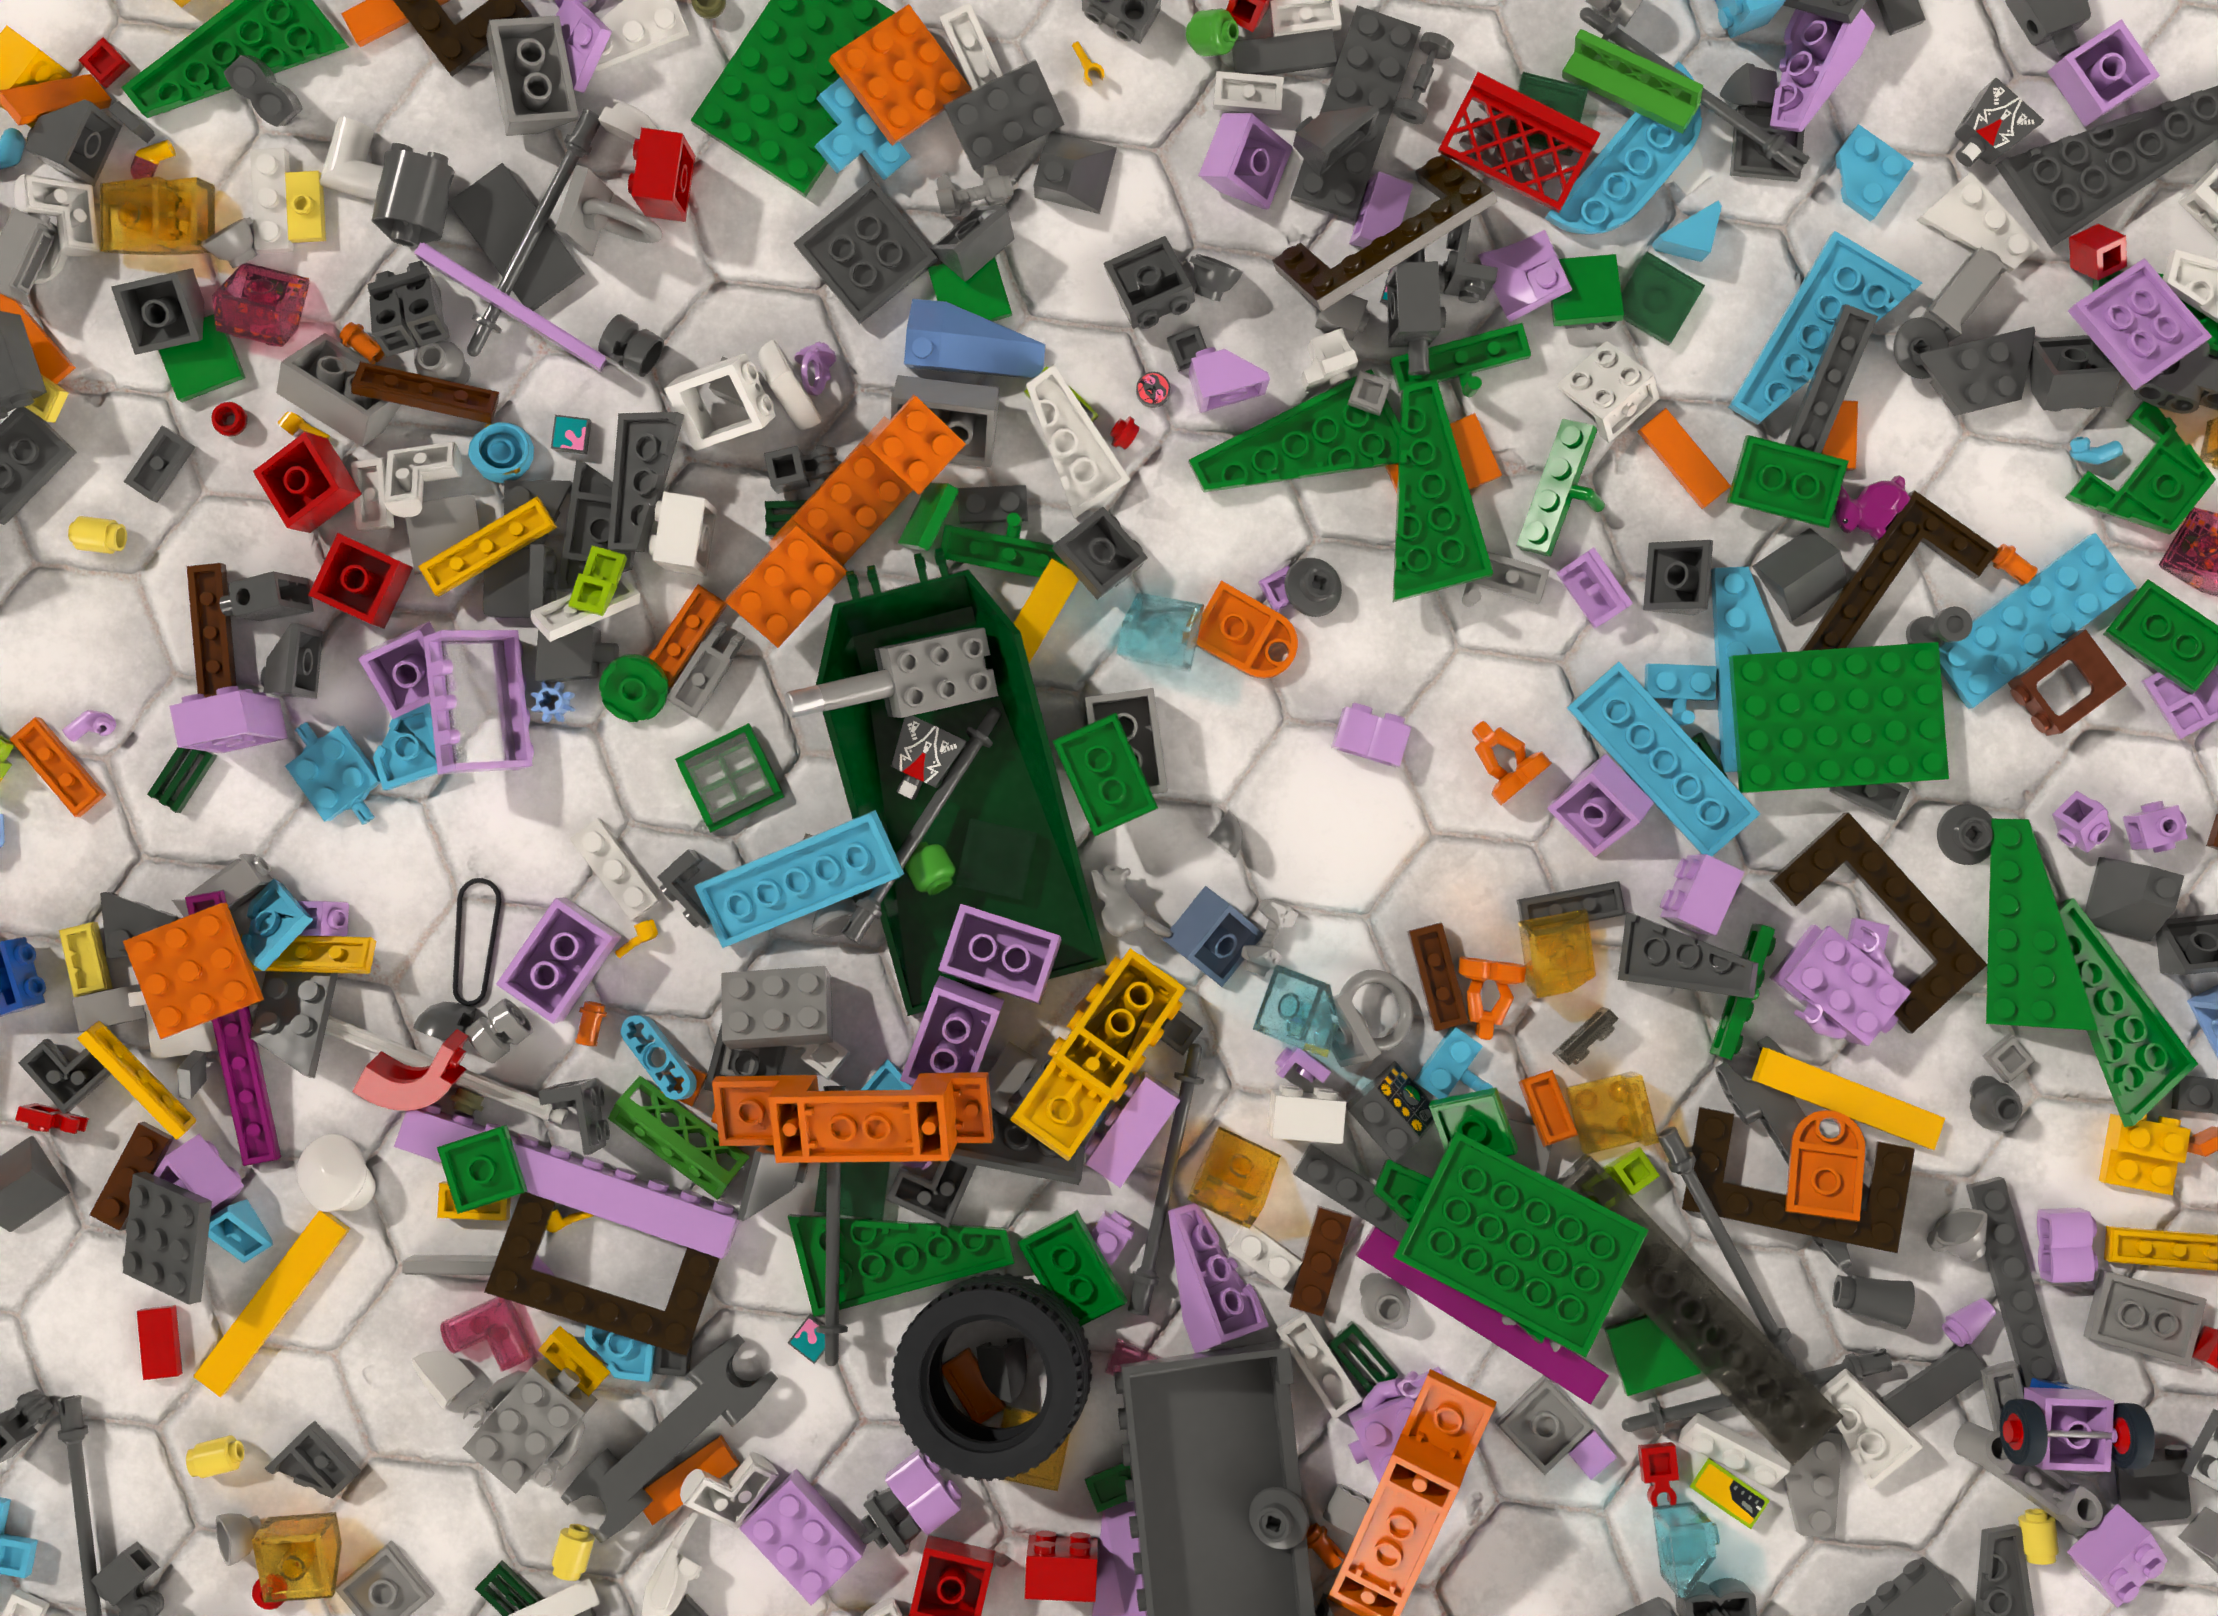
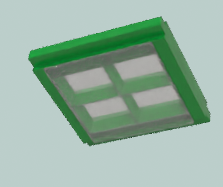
[675,723,785,833]

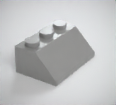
[486,16,579,136]
[276,333,401,447]
[891,375,999,468]

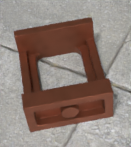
[2008,629,2127,736]

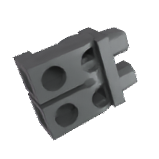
[367,261,450,357]

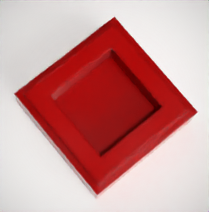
[79,37,131,88]

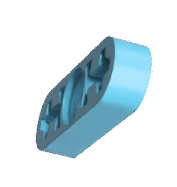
[621,1015,697,1100]

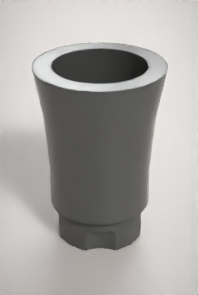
[1832,1275,1915,1329]

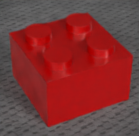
[628,127,696,222]
[253,432,362,533]
[308,533,413,629]
[1025,1531,1098,1602]
[909,1535,995,1616]

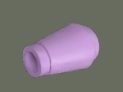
[1942,1298,1996,1347]

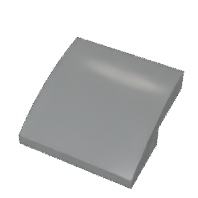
[405,494,480,575]

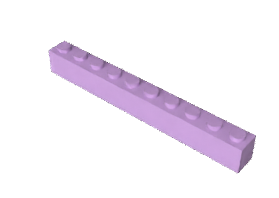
[394,1103,739,1259]

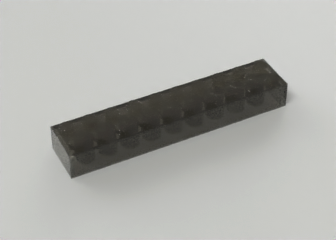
[1556,1154,1844,1466]

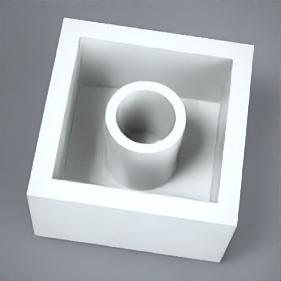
[649,492,717,576]
[1267,1084,1346,1144]

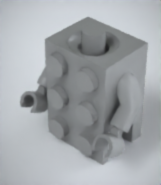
[463,1356,598,1494]

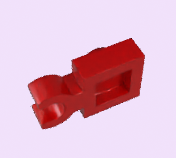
[15,1103,89,1134]
[1638,1442,1679,1507]

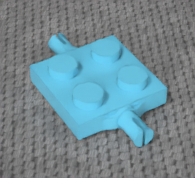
[285,722,381,825]

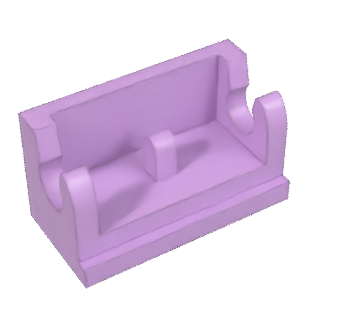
[1349,171,1413,248]
[1556,547,1633,629]

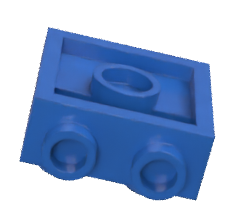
[0,937,46,1017]

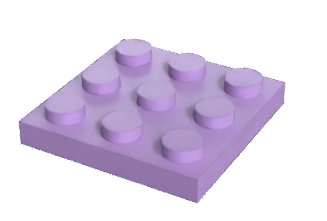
[2068,258,2212,390]

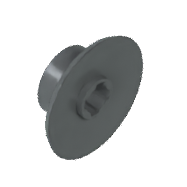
[1893,317,1949,379]
[1285,558,1342,617]
[1937,804,1992,865]
[1249,1487,1309,1550]

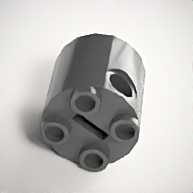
[371,143,455,247]

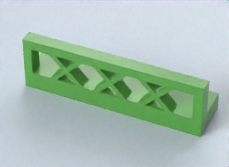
[1562,29,1703,134]
[608,1076,750,1200]

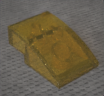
[100,176,215,255]

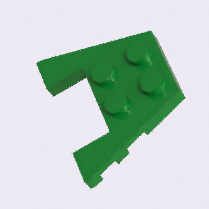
[2065,400,2216,535]

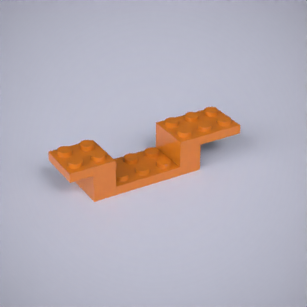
[725,394,966,648]
[712,1072,994,1163]
[1327,1369,1497,1616]

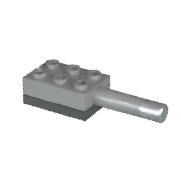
[785,628,998,718]

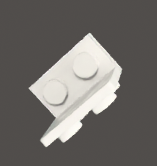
[1558,341,1660,443]
[128,991,218,1059]

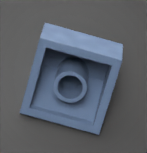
[1163,886,1264,987]

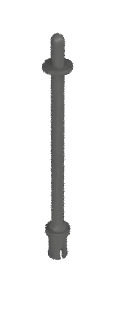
[1580,7,1810,176]
[467,109,601,357]
[840,707,1001,944]
[1127,1043,1205,1316]
[816,1086,848,1367]
[1656,1126,1796,1370]
[1621,1348,1892,1434]
[57,1395,102,1616]

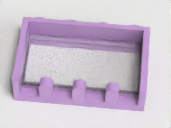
[423,630,534,775]

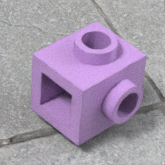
[2052,791,2112,853]
[2123,801,2188,853]

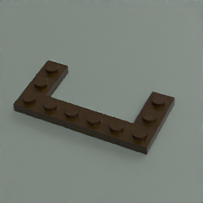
[393,0,533,77]
[1272,154,1498,312]
[1799,490,1999,651]
[1769,812,1987,1034]
[1682,1107,1915,1253]
[484,1192,720,1356]

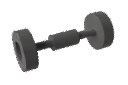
[1393,32,1454,124]
[1906,606,1973,644]

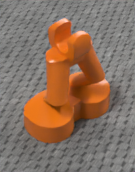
[1472,721,1552,806]
[1458,957,1527,1040]

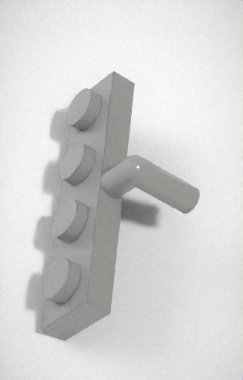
[1462,551,1550,607]

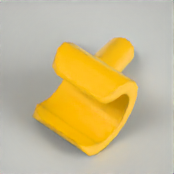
[1072,41,1104,87]
[278,412,330,440]
[615,919,658,958]
[546,1209,594,1233]

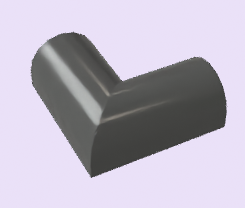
[18,1039,111,1114]
[886,1160,977,1228]

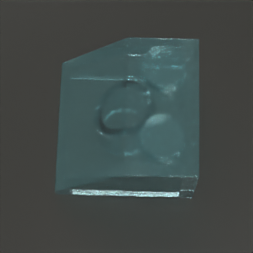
[1116,593,1204,672]
[1253,964,1339,1058]
[1652,1502,1720,1598]

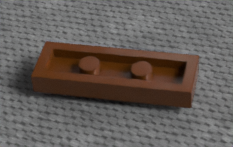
[1407,922,1469,1031]
[89,1122,174,1231]
[1288,1206,1352,1317]

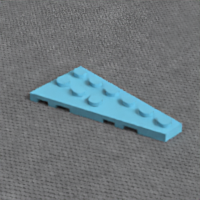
[1728,231,1922,424]
[1711,567,1782,772]

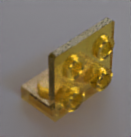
[1566,1071,1659,1154]

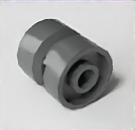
[598,314,664,377]

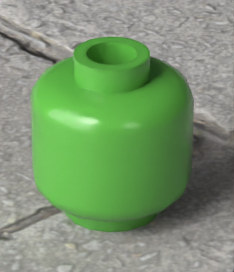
[1186,8,1239,57]
[904,842,955,895]

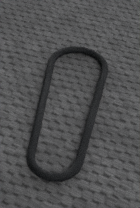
[453,878,501,1006]

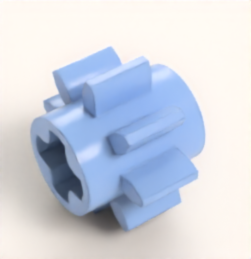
[531,681,575,723]

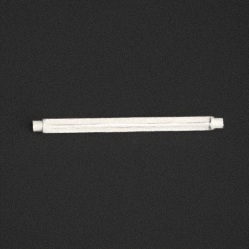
[325,1014,568,1125]

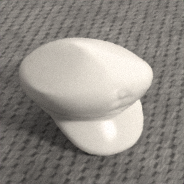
[297,1134,376,1212]

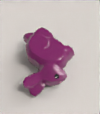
[1835,475,1910,540]

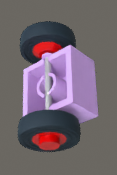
[1999,1387,2155,1472]

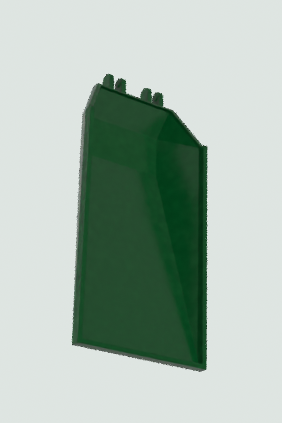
[816,547,1107,1016]

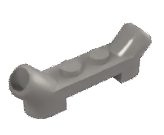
[1954,1422,2103,1536]

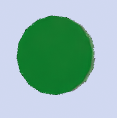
[599,654,669,722]

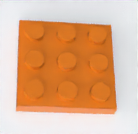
[828,4,971,146]
[123,902,264,1039]

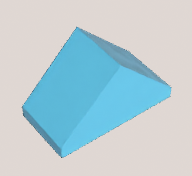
[1652,200,1722,262]
[208,1199,273,1263]

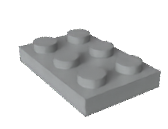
[2083,1269,2207,1366]

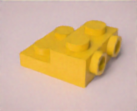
[2099,1114,2191,1195]

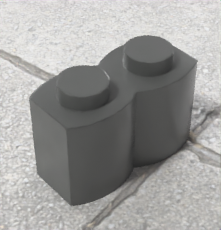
[224,55,303,127]
[1674,1578,1757,1616]

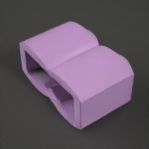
[1331,703,1411,767]
[2037,1208,2098,1283]
[885,1449,962,1535]

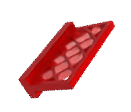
[1438,72,1601,213]

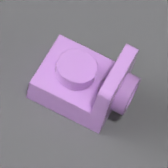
[298,901,349,936]
[1275,1044,1331,1083]
[1091,1210,1134,1266]

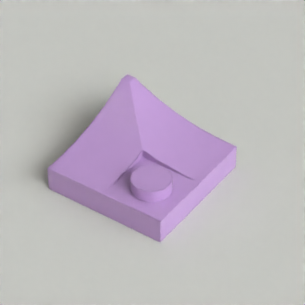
[556,0,612,93]
[1478,230,1572,322]
[2141,665,2218,739]

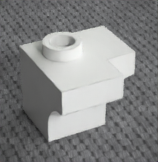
[1301,328,1358,391]

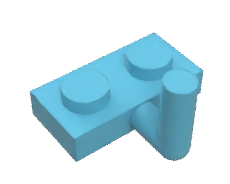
[1644,663,1717,726]
[1413,1026,1493,1099]

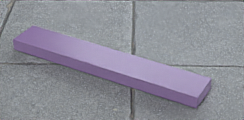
[414,242,607,372]

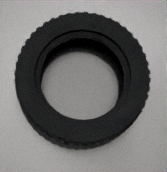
[891,1273,1093,1481]

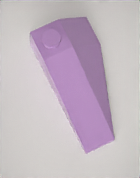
[1770,9,1875,132]
[1168,1203,1269,1353]
[1092,1501,1146,1616]

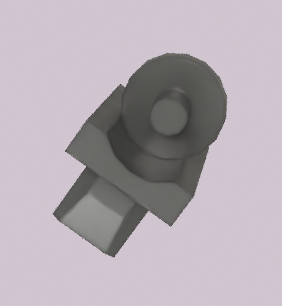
[861,1488,922,1556]

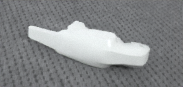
[641,1512,702,1616]

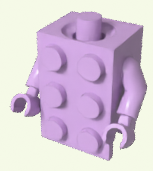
[1769,925,1911,1046]
[1347,1367,1443,1482]

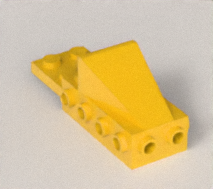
[1010,948,1187,1161]

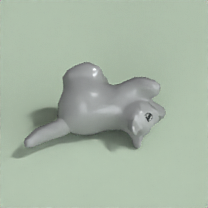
[1091,865,1173,937]

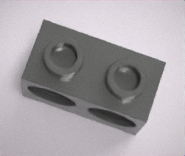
[1082,0,1161,44]

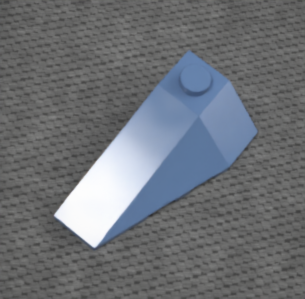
[904,299,1045,378]

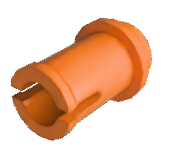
[339,322,385,364]
[1991,544,2038,586]
[575,1001,607,1047]
[1306,1523,1346,1570]

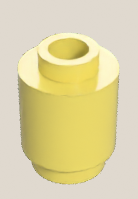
[68,516,127,554]
[186,1435,244,1478]
[2018,1508,2059,1565]
[551,1524,595,1581]

